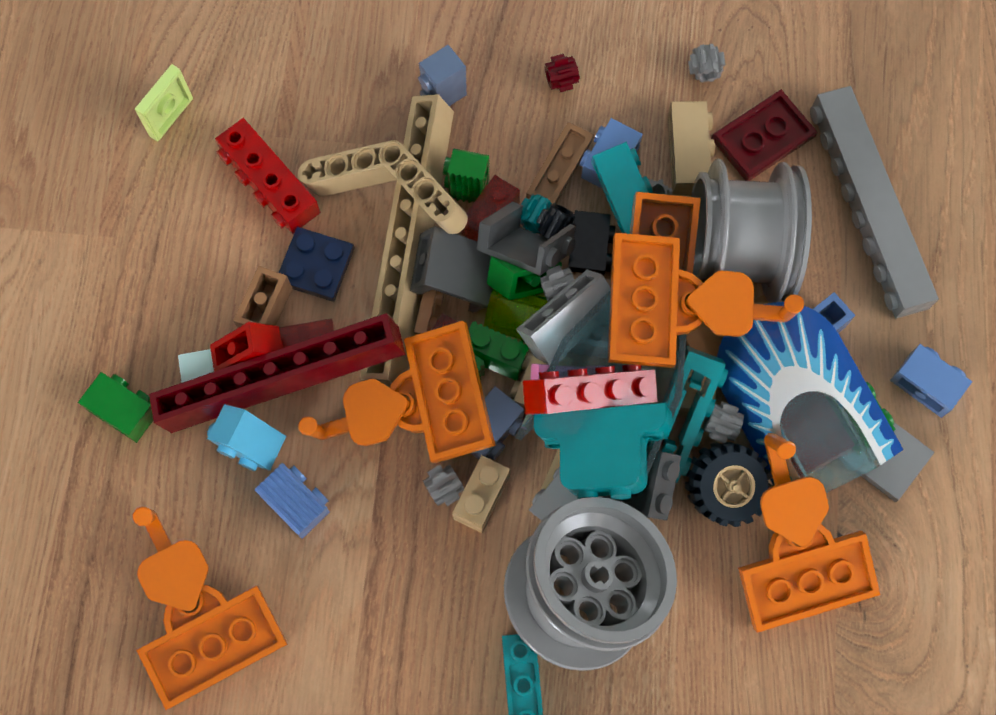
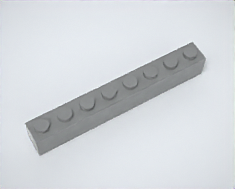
[810,86,939,319]

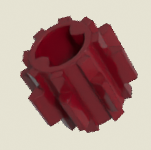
[544,54,580,93]

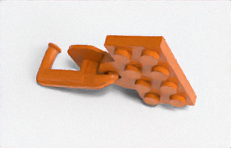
[608,233,804,368]
[298,321,496,463]
[738,433,881,633]
[132,507,288,710]

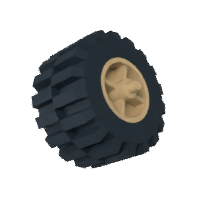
[685,442,774,527]

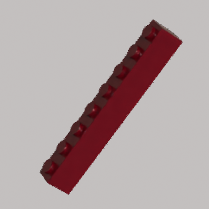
[149,313,406,433]

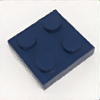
[279,227,355,302]

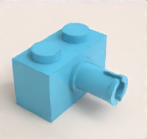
[207,404,286,471]

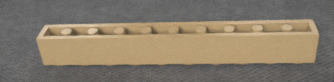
[360,94,454,387]

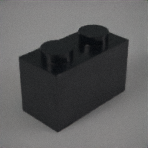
[568,210,616,276]

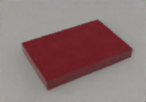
[711,89,818,181]

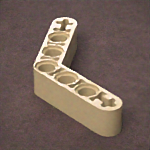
[298,140,468,234]

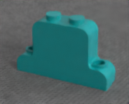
[534,403,673,500]

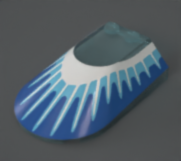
[717,302,904,493]

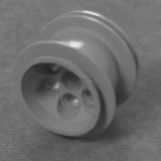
[691,158,812,303]
[504,497,677,671]

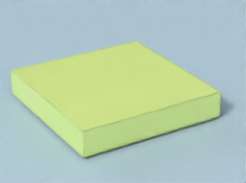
[135,64,193,142]

